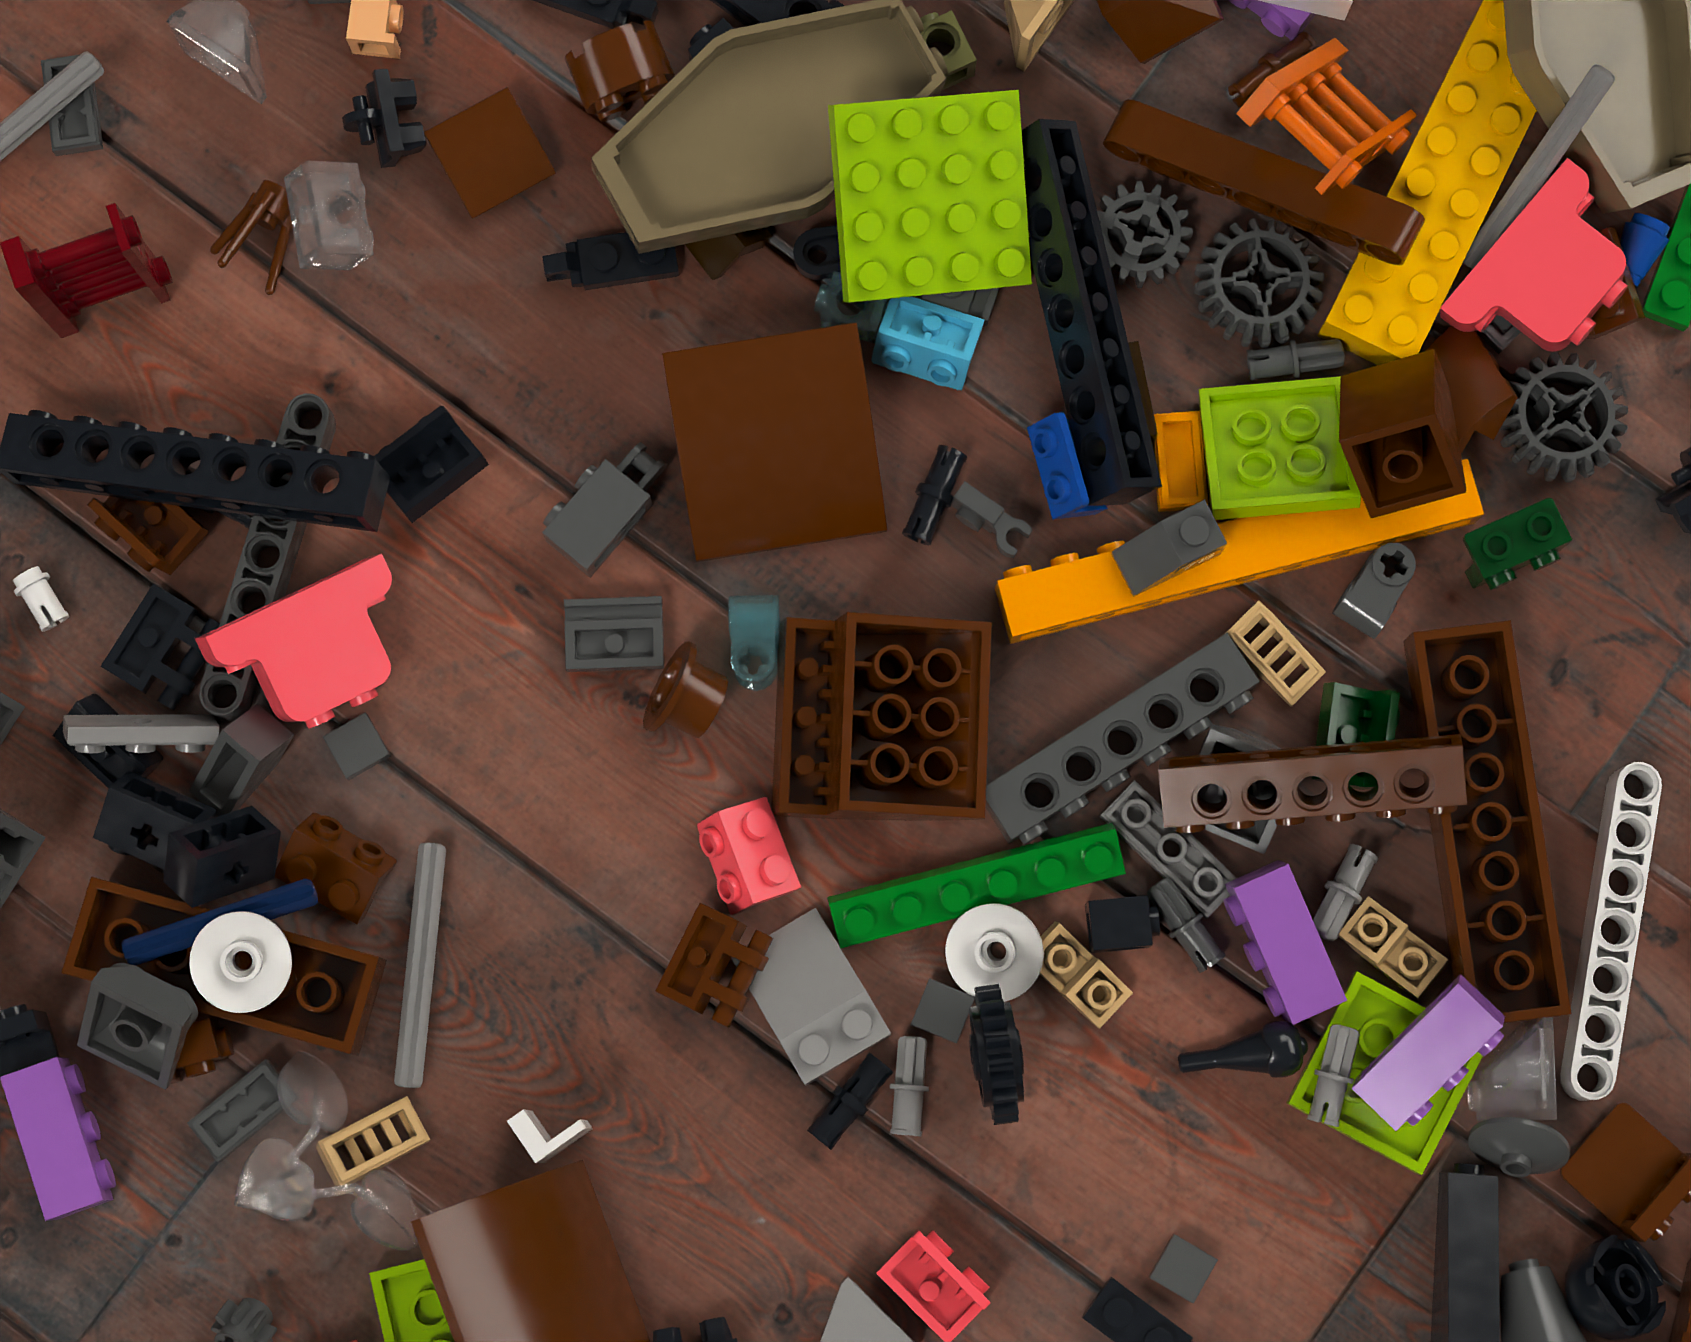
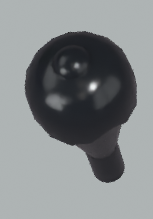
[1178,1021,1308,1078]

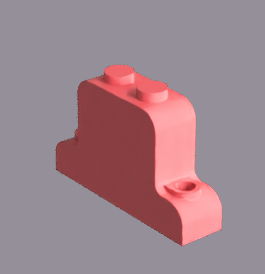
[1440,158,1628,352]
[195,553,392,729]

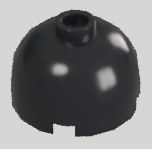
[1565,1235,1666,1340]

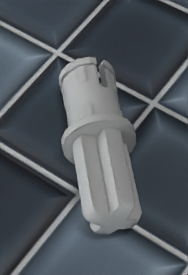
[1313,844,1378,942]
[1307,1024,1359,1127]
[890,1036,929,1136]

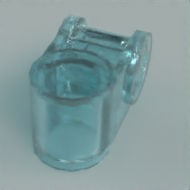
[728,595,780,691]

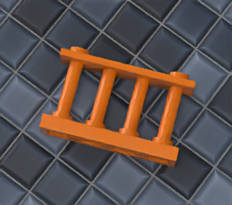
[1236,38,1418,195]

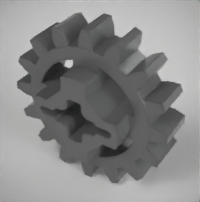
[1097,181,1193,288]

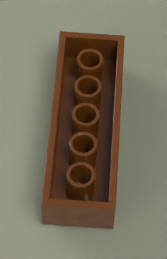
[61,876,387,1056]

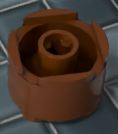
[564,20,675,122]

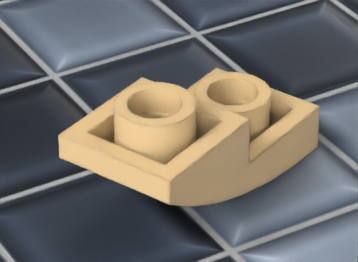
[1338,896,1449,1002]
[1040,921,1133,1029]

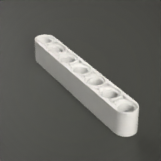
[1560,762,1662,1101]

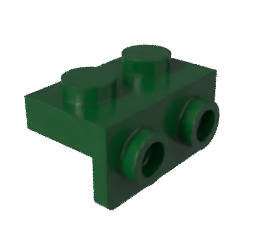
[1463,498,1572,591]
[1312,682,1400,790]

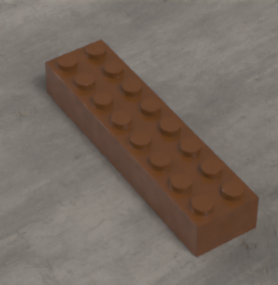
[1403,620,1572,1024]

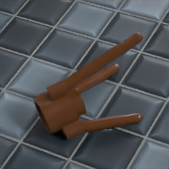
[210,180,299,295]

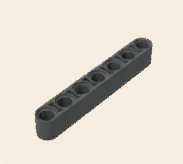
[199,393,336,722]

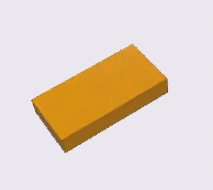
[1153,411,1208,512]

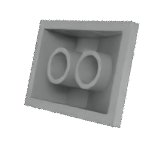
[731,908,891,1086]

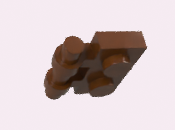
[655,903,774,1028]

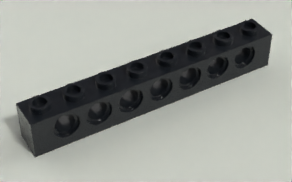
[1022,119,1162,506]
[0,410,390,532]

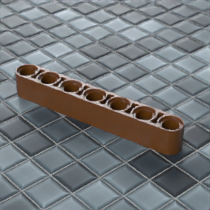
[1103,99,1425,266]

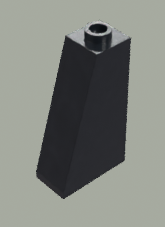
[1430,1163,1500,1342]

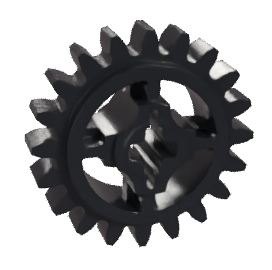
[969,984,1024,1125]

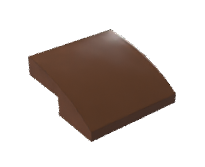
[424,87,556,219]

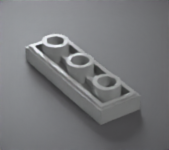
[63,714,219,753]
[1100,780,1237,919]

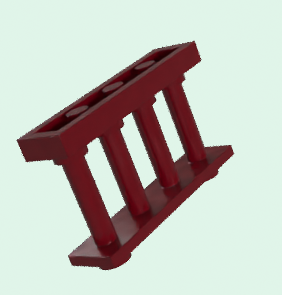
[0,203,173,338]

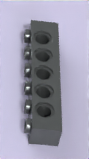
[986,633,1260,845]

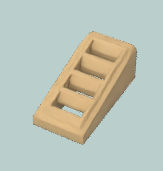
[1225,600,1326,707]
[316,1096,430,1191]

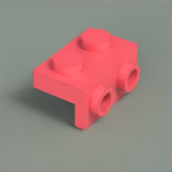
[697,797,801,915]
[876,1230,991,1342]

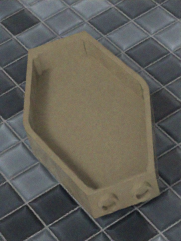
[591,0,948,254]
[1503,0,1691,214]

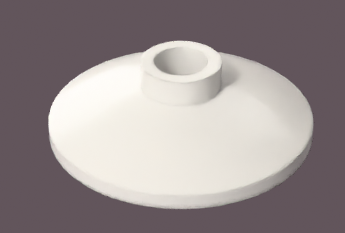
[945,903,1044,1002]
[189,911,292,1013]

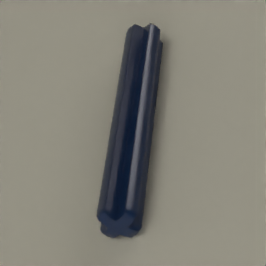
[122,879,318,966]

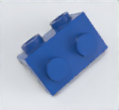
[1027,412,1108,520]

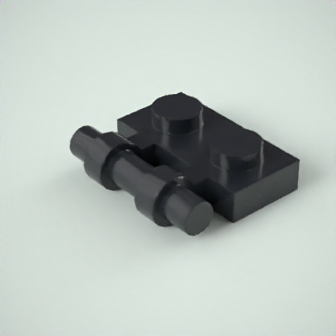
[100,584,220,711]

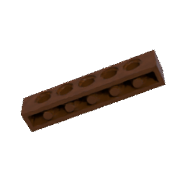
[1158,734,1467,833]

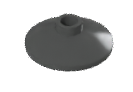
[1468,1117,1570,1177]

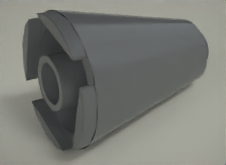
[1500,1259,1586,1342]

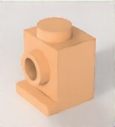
[346,0,404,59]

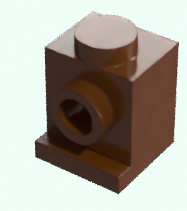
[171,1018,234,1084]

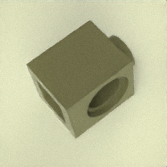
[920,10,977,90]

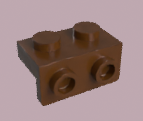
[87,496,209,575]
[275,813,397,925]

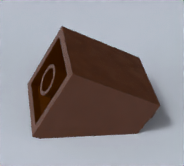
[1339,349,1466,518]

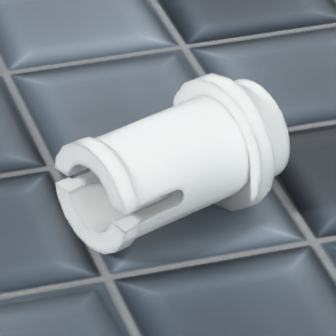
[13,566,70,632]

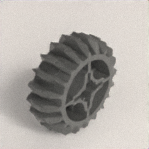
[1193,218,1324,348]
[1500,352,1628,483]

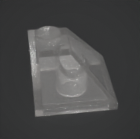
[166,0,267,104]
[1468,1017,1557,1122]

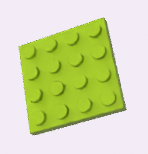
[828,90,1032,303]

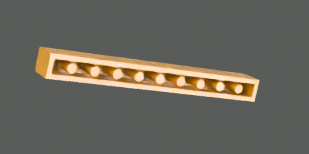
[995,459,1484,644]

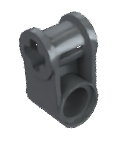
[1332,543,1416,639]

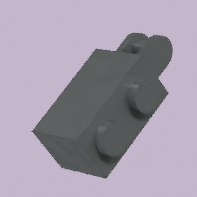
[542,442,667,578]

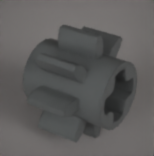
[211,1298,277,1342]

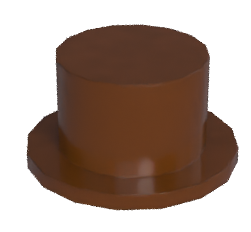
[643,641,728,738]

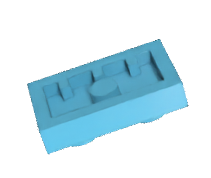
[871,296,985,390]

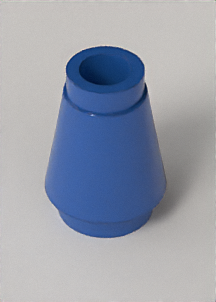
[1620,213,1670,288]

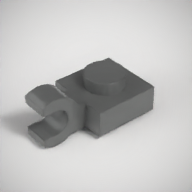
[952,481,1032,559]

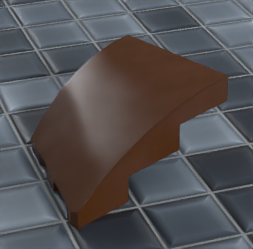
[1426,325,1518,454]

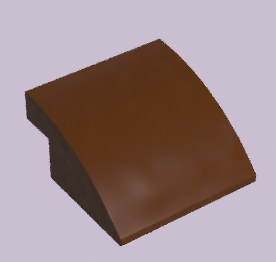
[662,322,887,562]
[772,612,992,821]
[411,1160,650,1342]

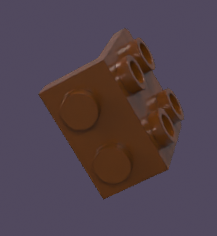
[1560,1103,1691,1242]

